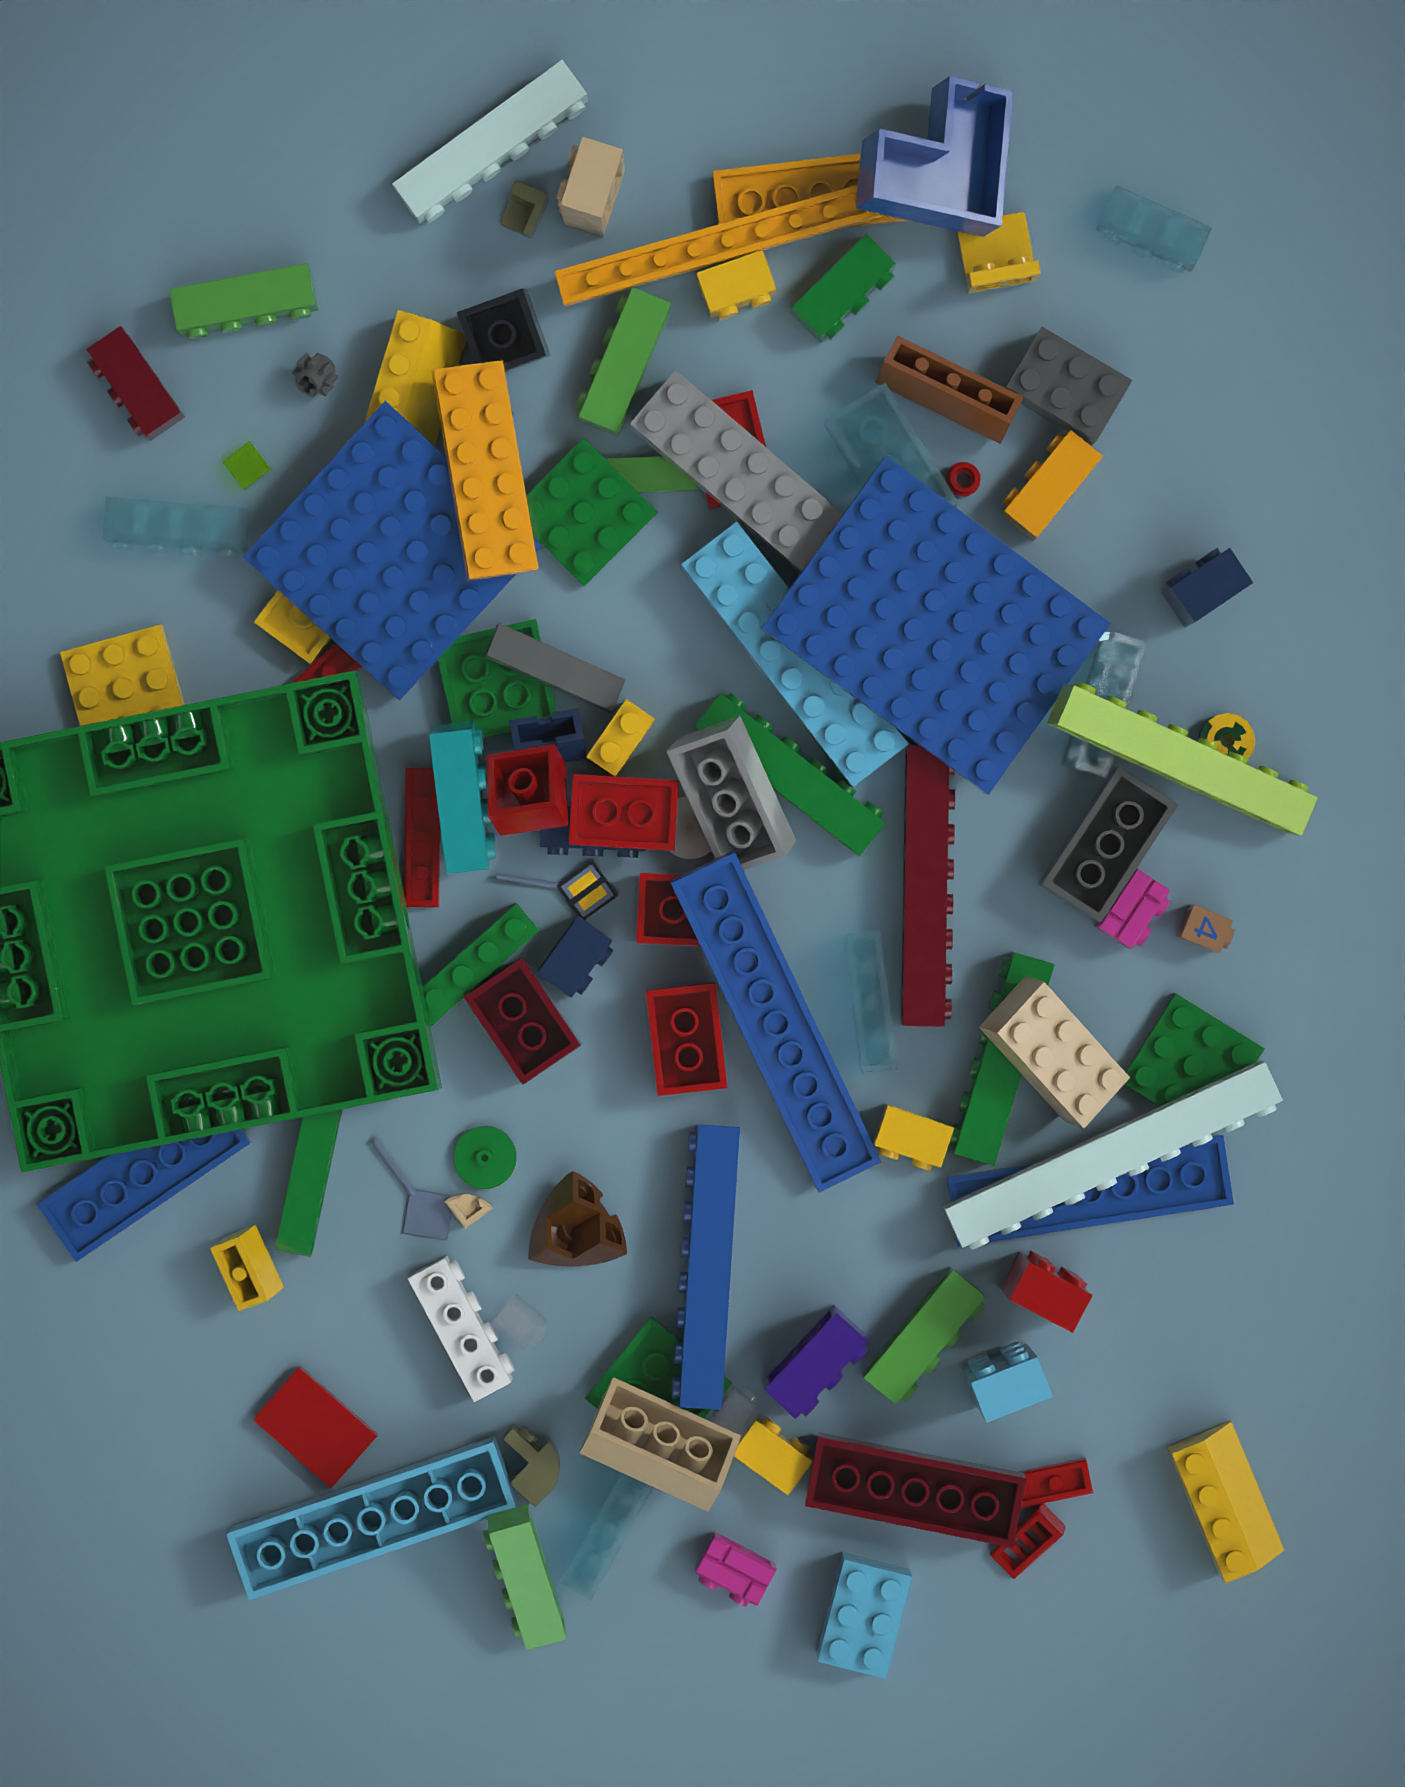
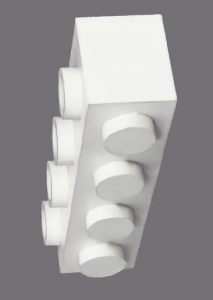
[408,1255,515,1402]

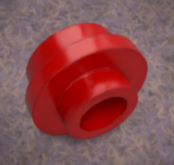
[945,462,981,497]

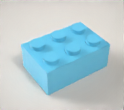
[963,1341,1053,1423]
[816,1552,912,1679]

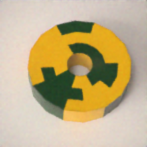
[1198,713,1255,759]

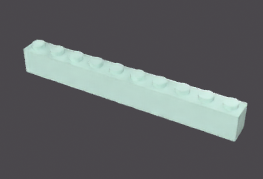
[942,1061,1283,1250]

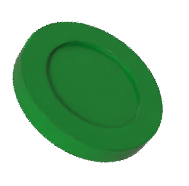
[454,1126,517,1189]

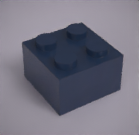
[1162,547,1253,628]

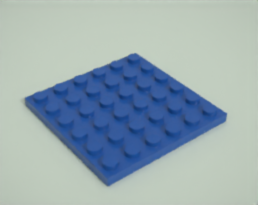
[243,401,542,700]

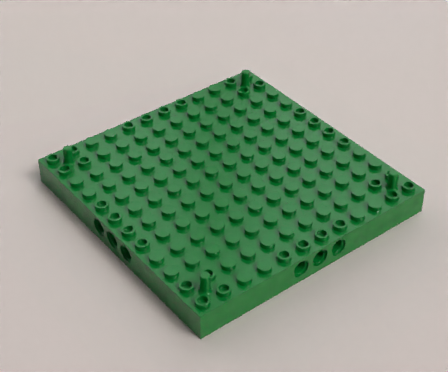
[0,671,442,1173]

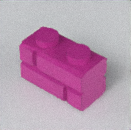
[1094,869,1171,949]
[695,1531,777,1607]

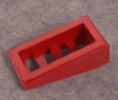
[989,1504,1066,1579]

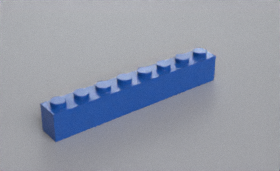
[671,1124,740,1410]

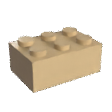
[556,136,625,237]

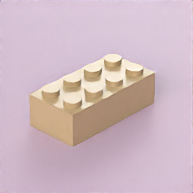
[979,976,1130,1129]
[579,1377,741,1512]

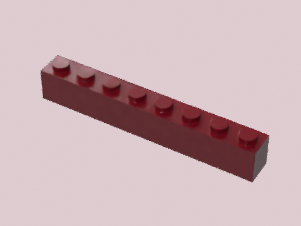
[901,745,956,1027]

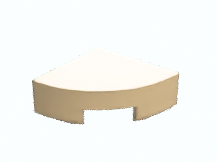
[444,1193,493,1229]

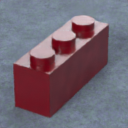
[86,326,185,441]

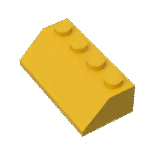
[364,310,467,446]
[1166,1421,1284,1583]

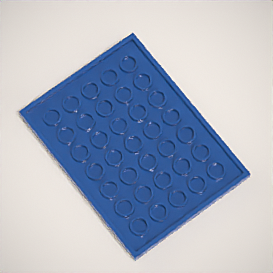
[761,456,1111,795]

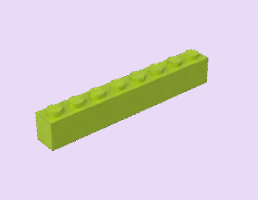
[1047,681,1318,836]

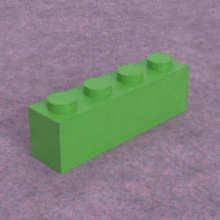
[169,263,319,339]
[575,287,671,437]
[862,1267,985,1405]
[483,1504,567,1650]

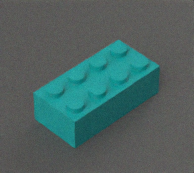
[429,721,497,874]

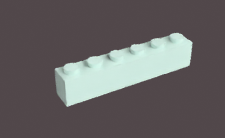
[392,60,588,224]

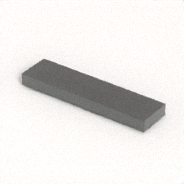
[484,623,625,713]

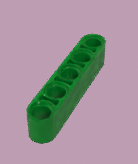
[276,1109,343,1257]

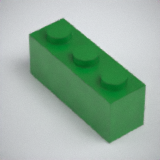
[791,233,896,342]

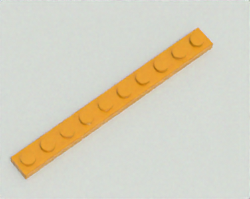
[554,185,886,307]

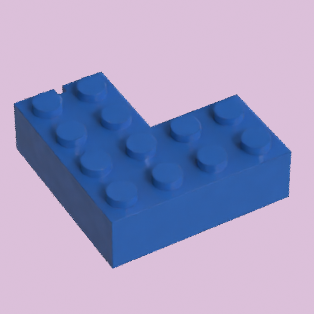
[856,76,1013,237]

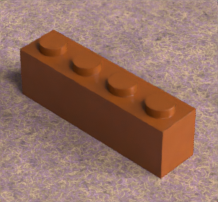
[875,335,1024,444]

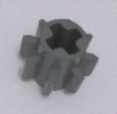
[292,352,338,397]

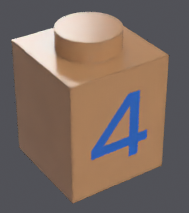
[1176,904,1235,953]

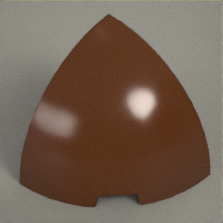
[528,1171,627,1267]

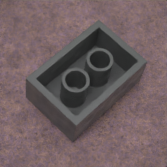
[1005,327,1133,446]

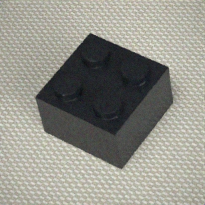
[457,288,551,372]

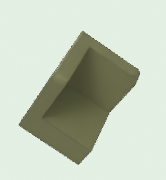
[501,180,549,239]

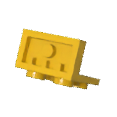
[957,212,1041,294]

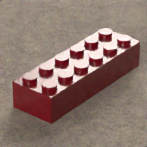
[805,1432,1026,1548]

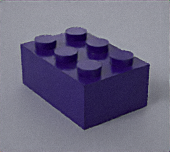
[763,1305,868,1419]

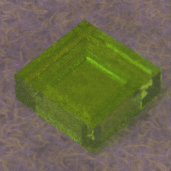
[222,441,272,491]

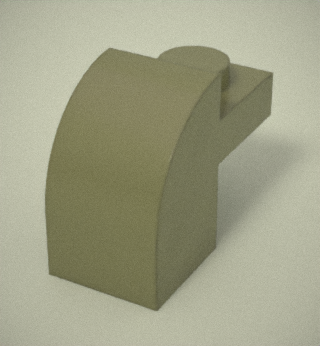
[503,1424,560,1508]

